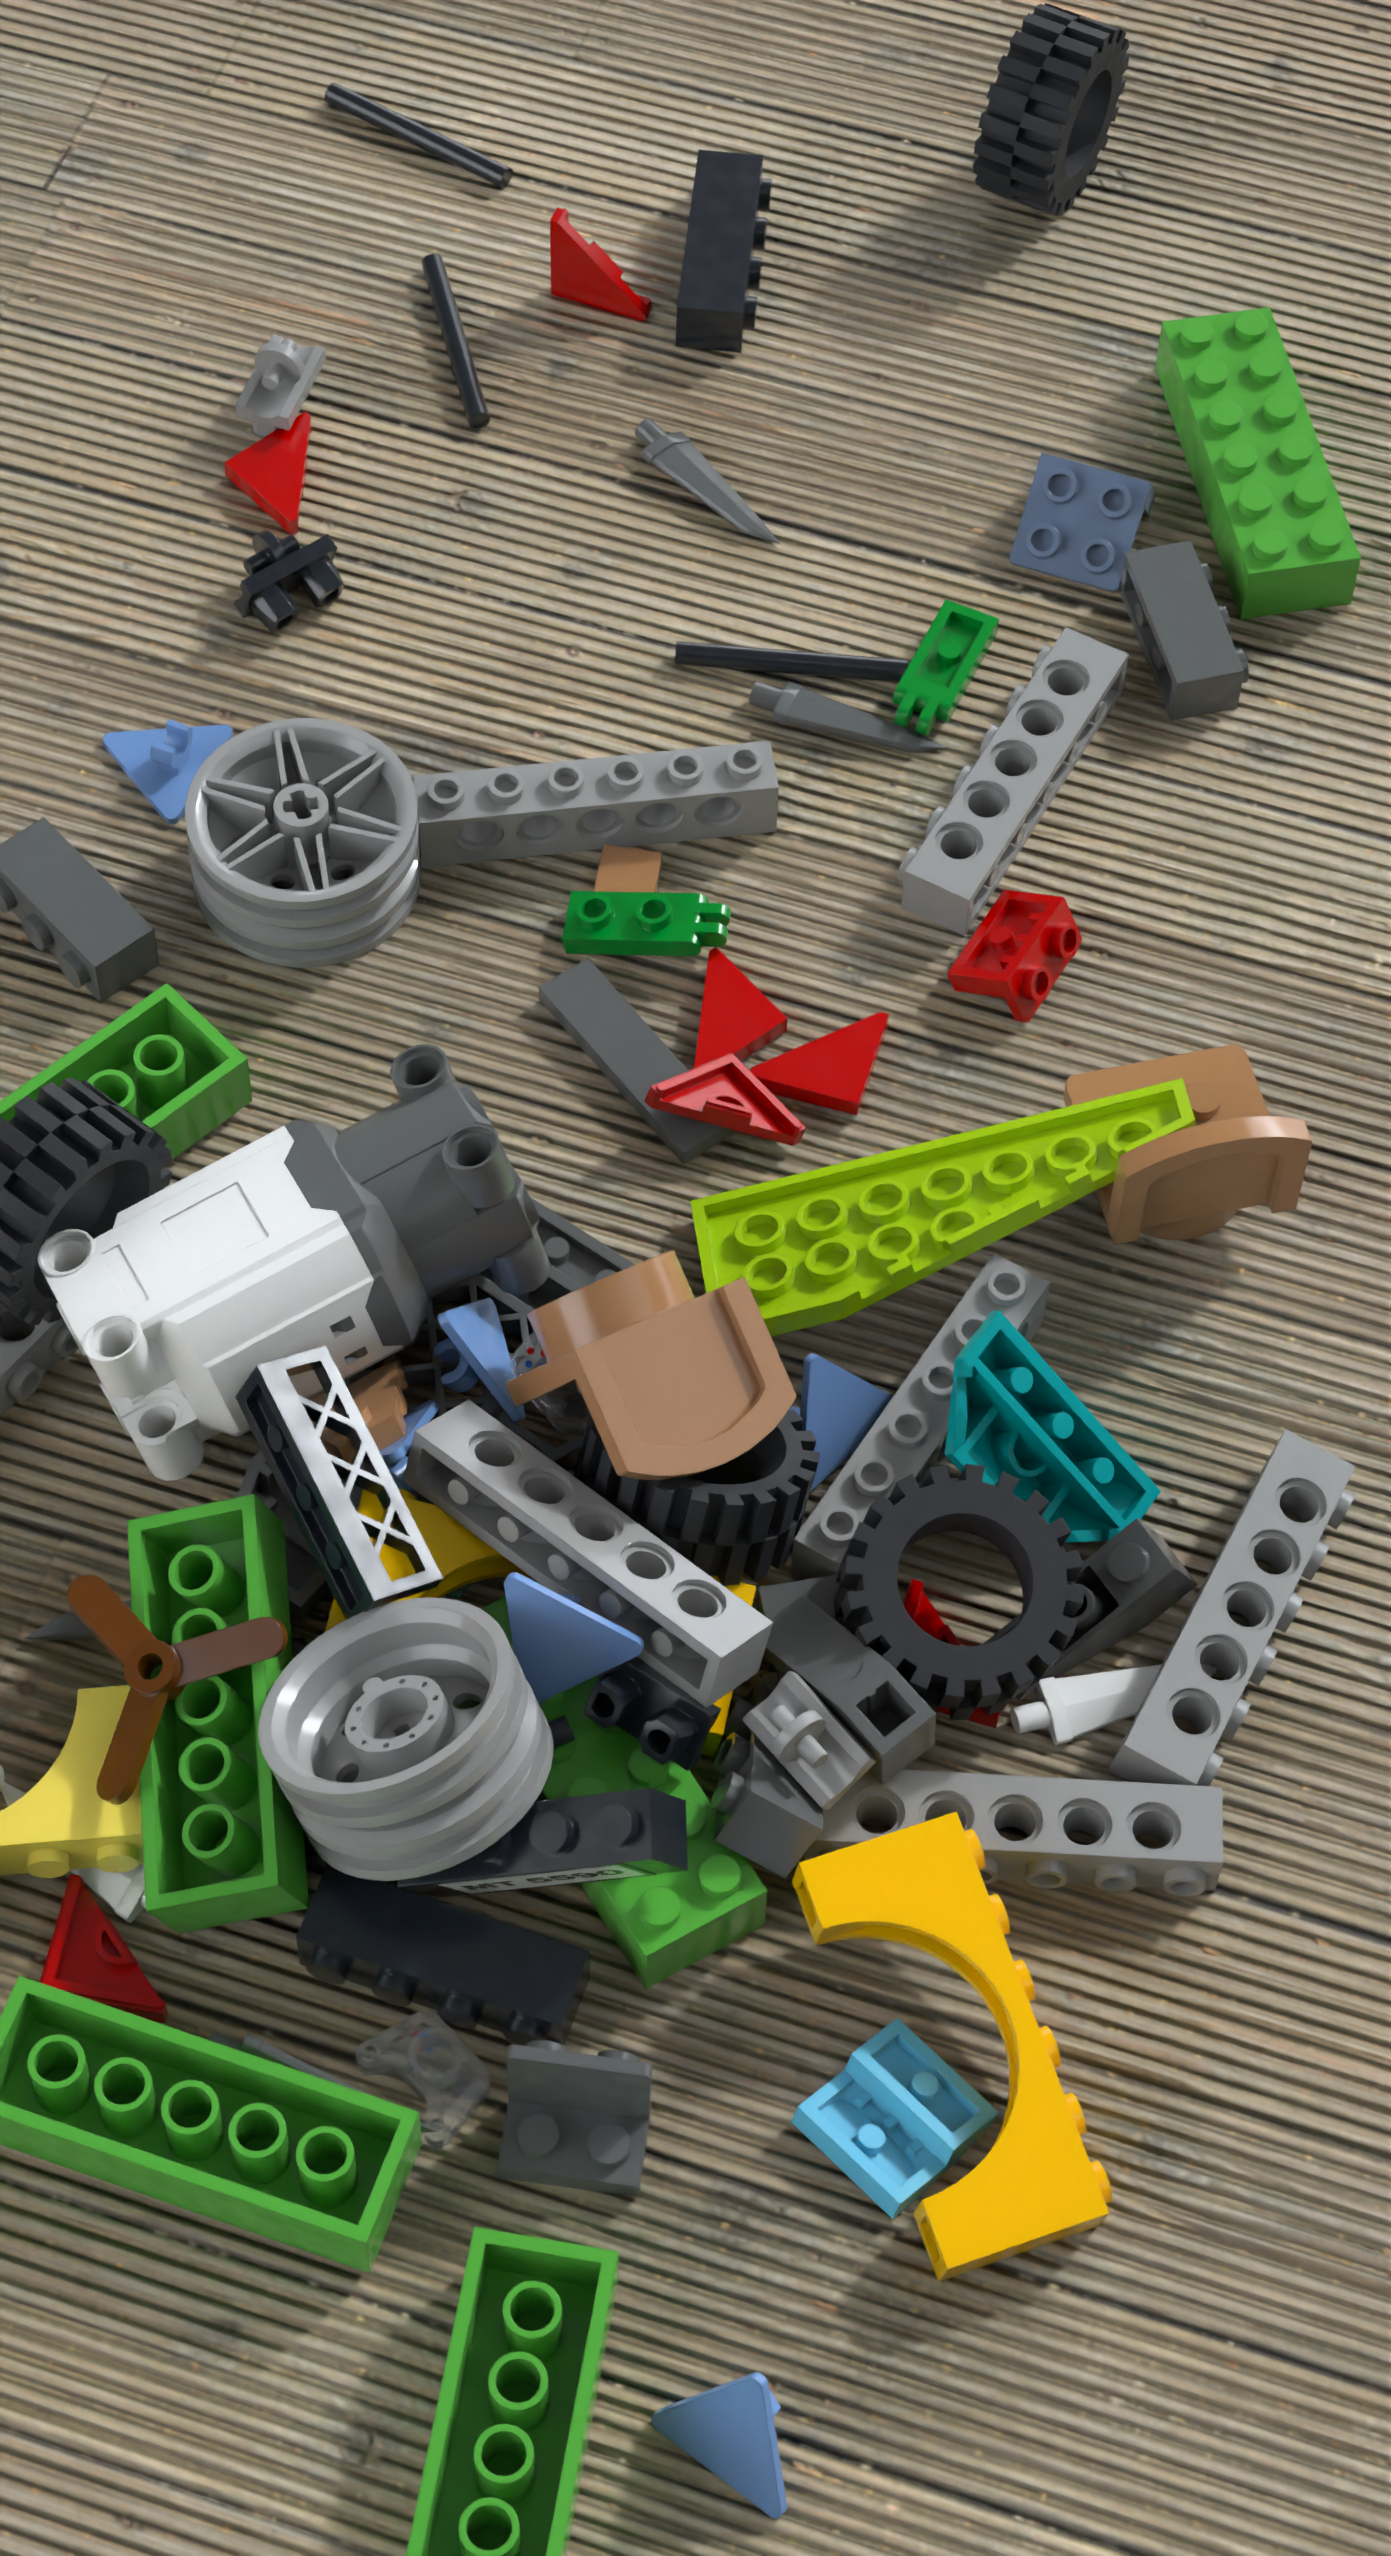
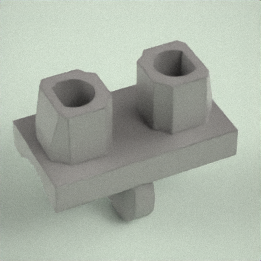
[235,334,326,437]
[742,1670,877,1810]

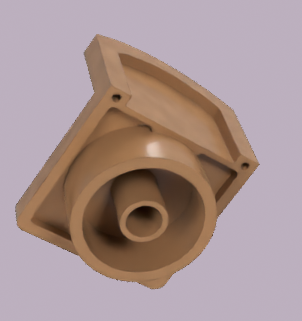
[1064,1044,1312,1245]
[505,1250,796,1480]

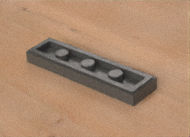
[539,958,734,1164]

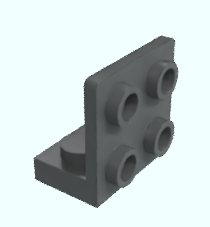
[497,2040,652,2197]

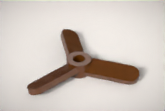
[67,1575,288,1805]

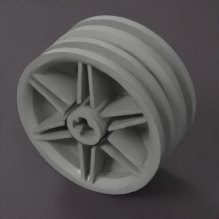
[185,718,421,968]
[258,1597,553,1881]

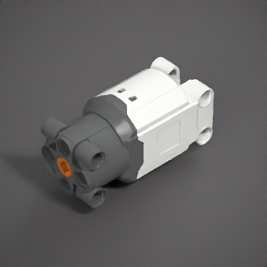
[37,1044,551,1481]

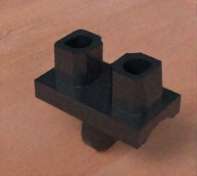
[234,530,344,634]
[584,1656,721,1771]

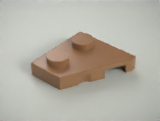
[310,1359,409,1463]

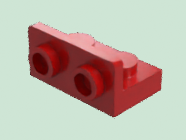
[947,890,1082,1023]

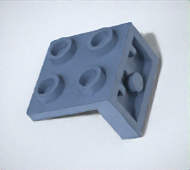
[1009,452,1155,593]

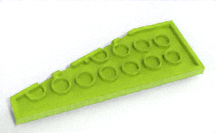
[690,1078,1196,1337]

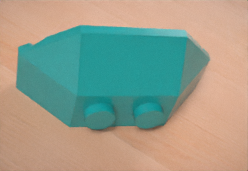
[945,1310,1161,1543]

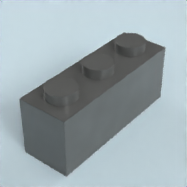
[1119,540,1249,721]
[0,817,159,1003]

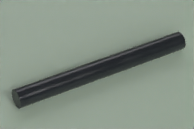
[324,82,513,188]
[421,254,490,429]
[675,641,908,683]

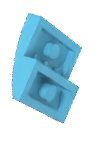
[791,2018,999,2219]

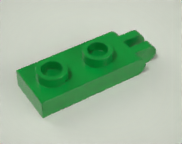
[893,599,999,735]
[562,891,731,956]

